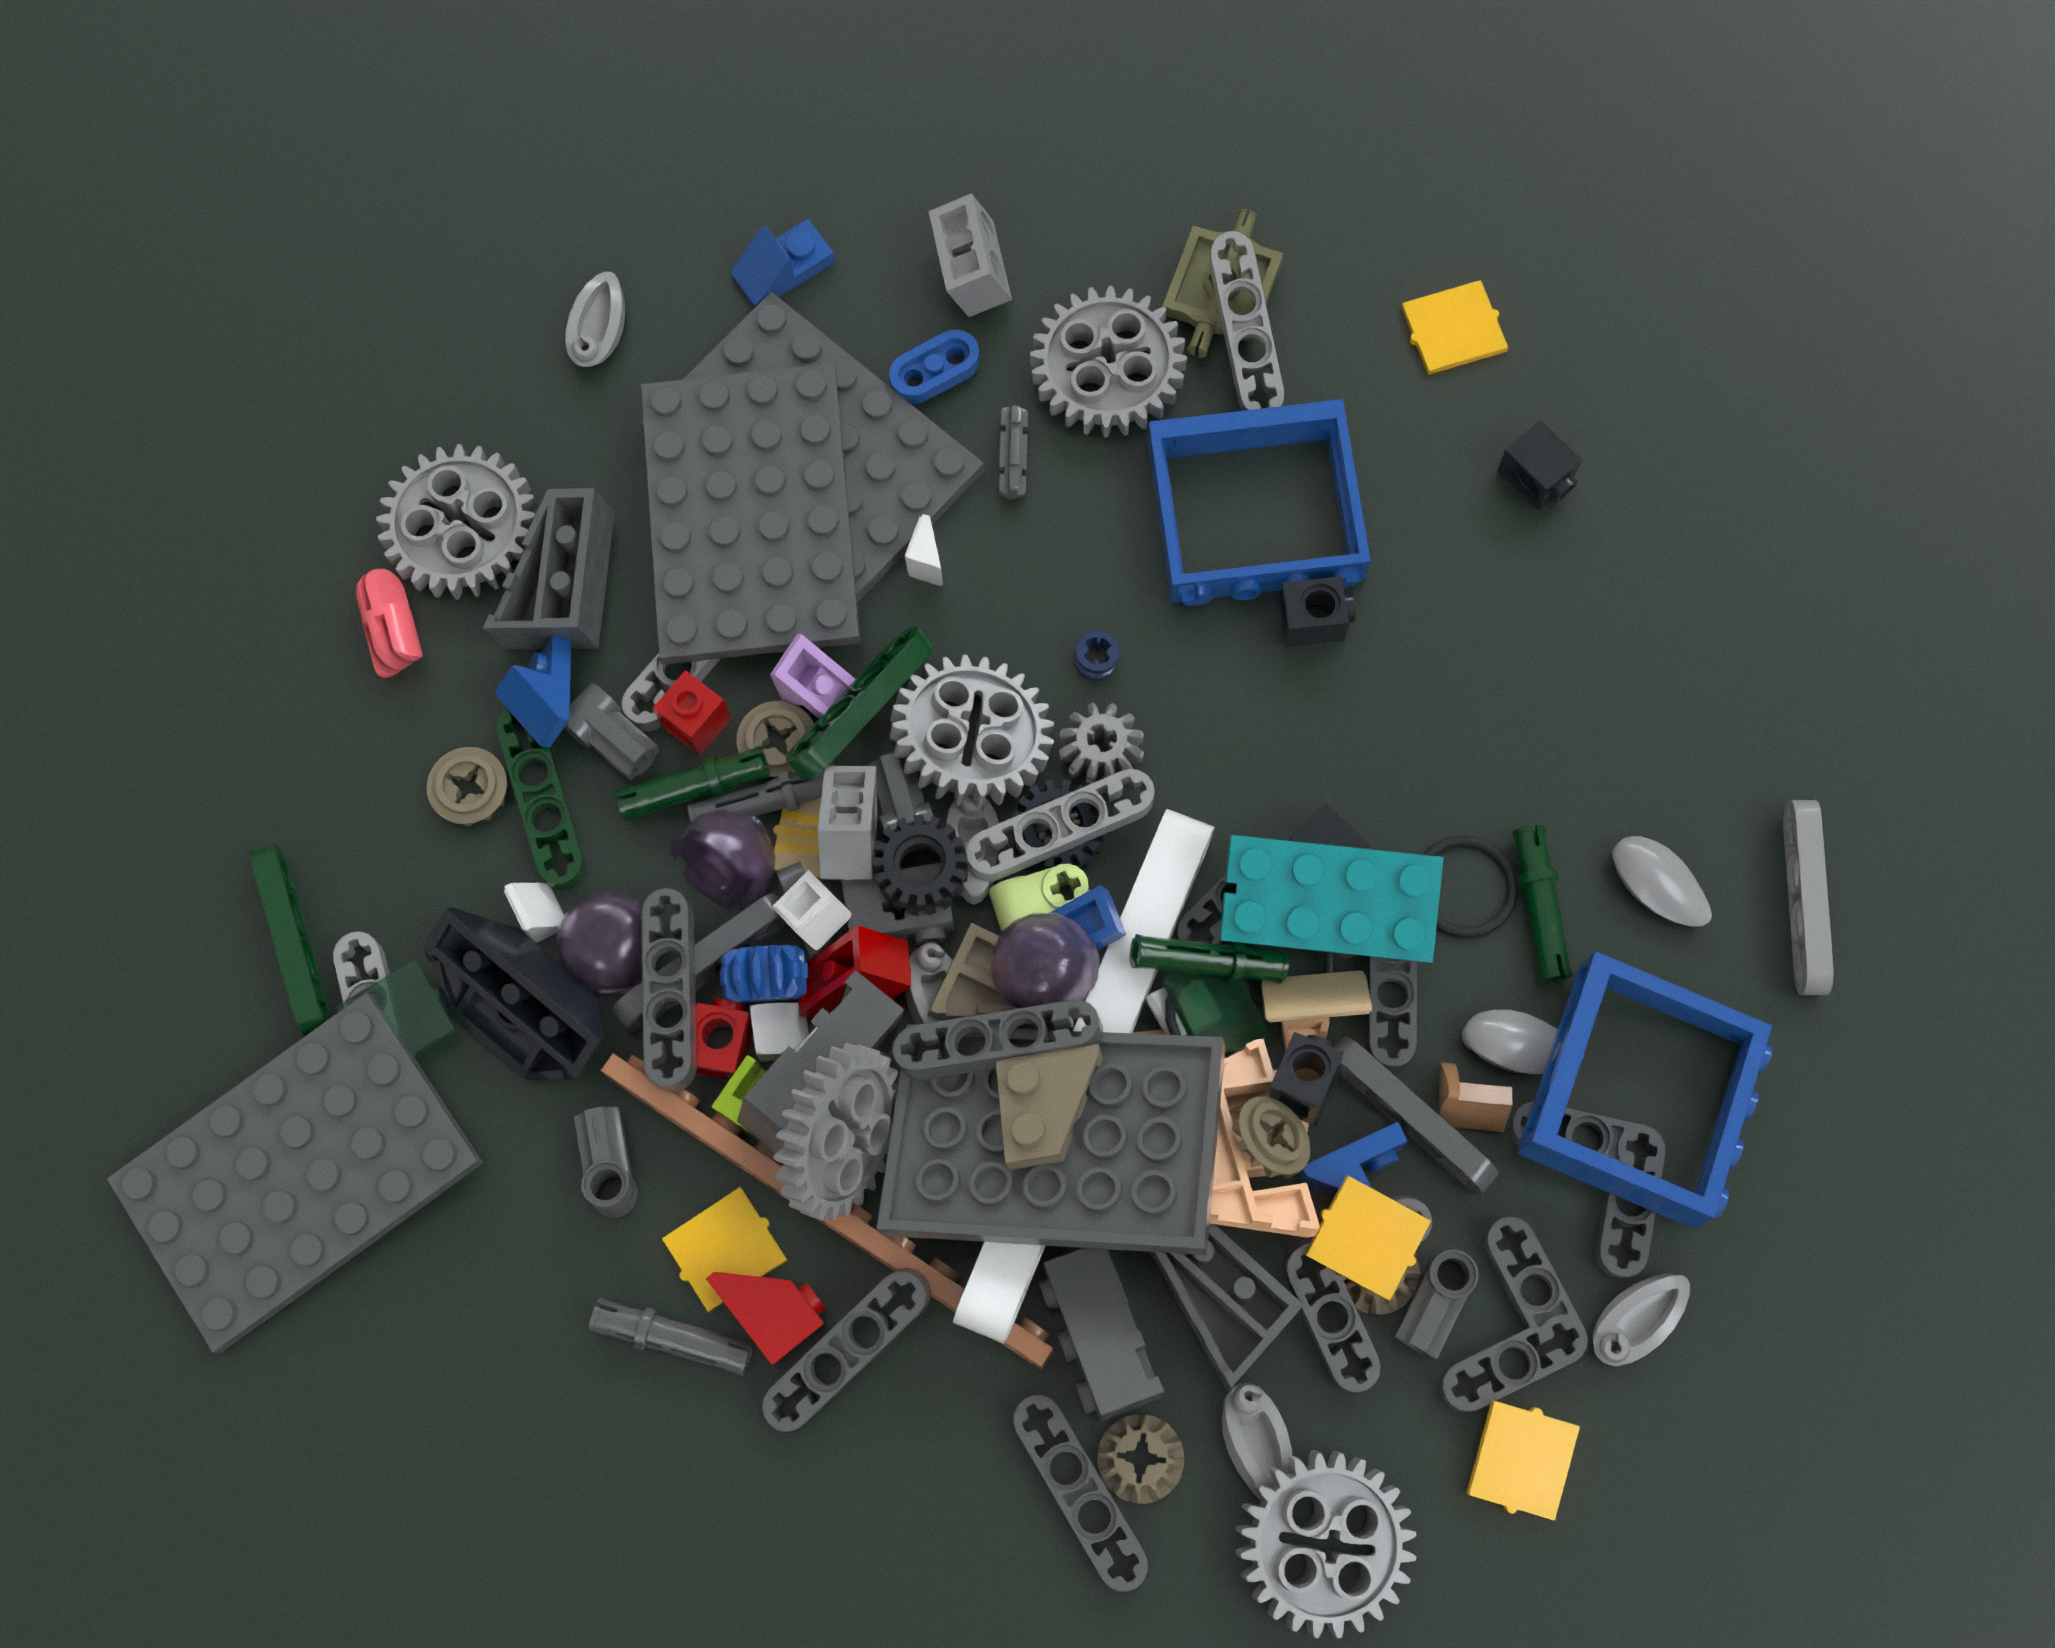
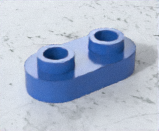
[889,330,980,404]

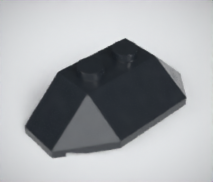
[423,907,605,1080]

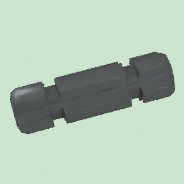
[997,405,1028,500]

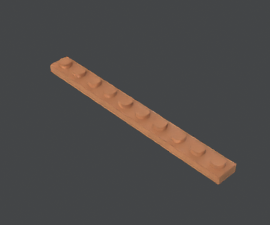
[600,1054,1054,1371]

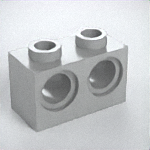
[928,193,1012,317]
[817,766,878,880]

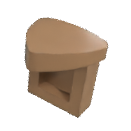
[1438,1062,1513,1132]

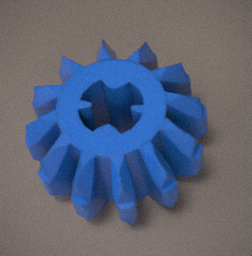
[720,945,809,1004]

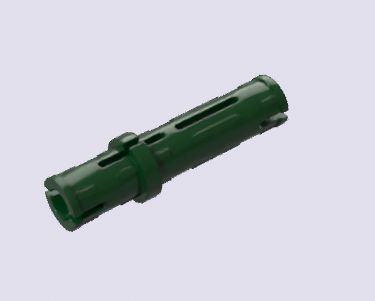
[616,745,770,821]
[1512,825,1573,983]
[1129,934,1289,984]

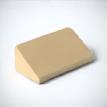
[1261,970,1372,1022]

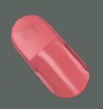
[356,568,423,678]

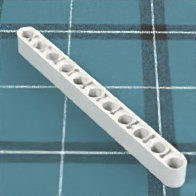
[953,809,1215,1344]

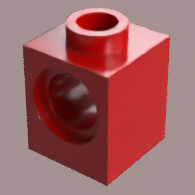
[653,670,732,756]
[696,999,753,1081]

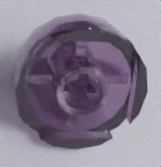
[671,810,776,911]
[556,891,660,996]
[990,912,1099,1009]

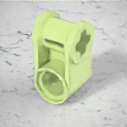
[989,863,1090,941]

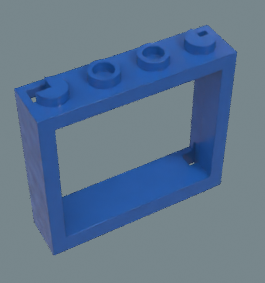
[1147,399,1371,606]
[1516,951,1773,1229]

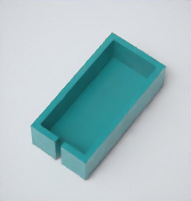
[1219,835,1444,963]

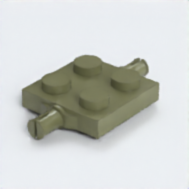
[1162,209,1283,358]

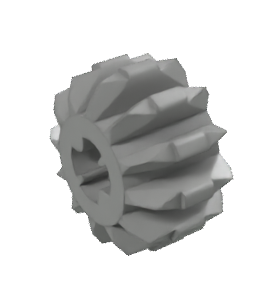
[1059,703,1144,786]

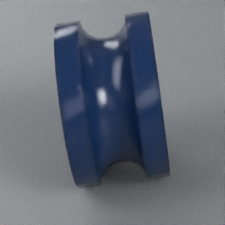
[1074,630,1120,681]

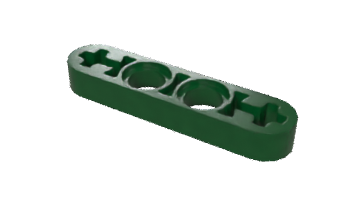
[786,626,934,780]
[496,708,586,891]
[250,844,331,1036]

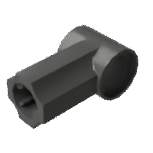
[564,682,660,781]
[869,753,933,855]
[574,1106,638,1218]
[1393,1249,1479,1360]

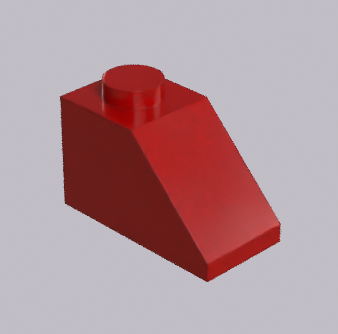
[798,925,911,1018]
[706,1272,826,1365]

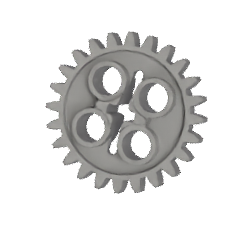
[1030,286,1187,437]
[376,444,538,600]
[889,655,1054,808]
[774,1043,898,1221]
[1235,1450,1416,1638]

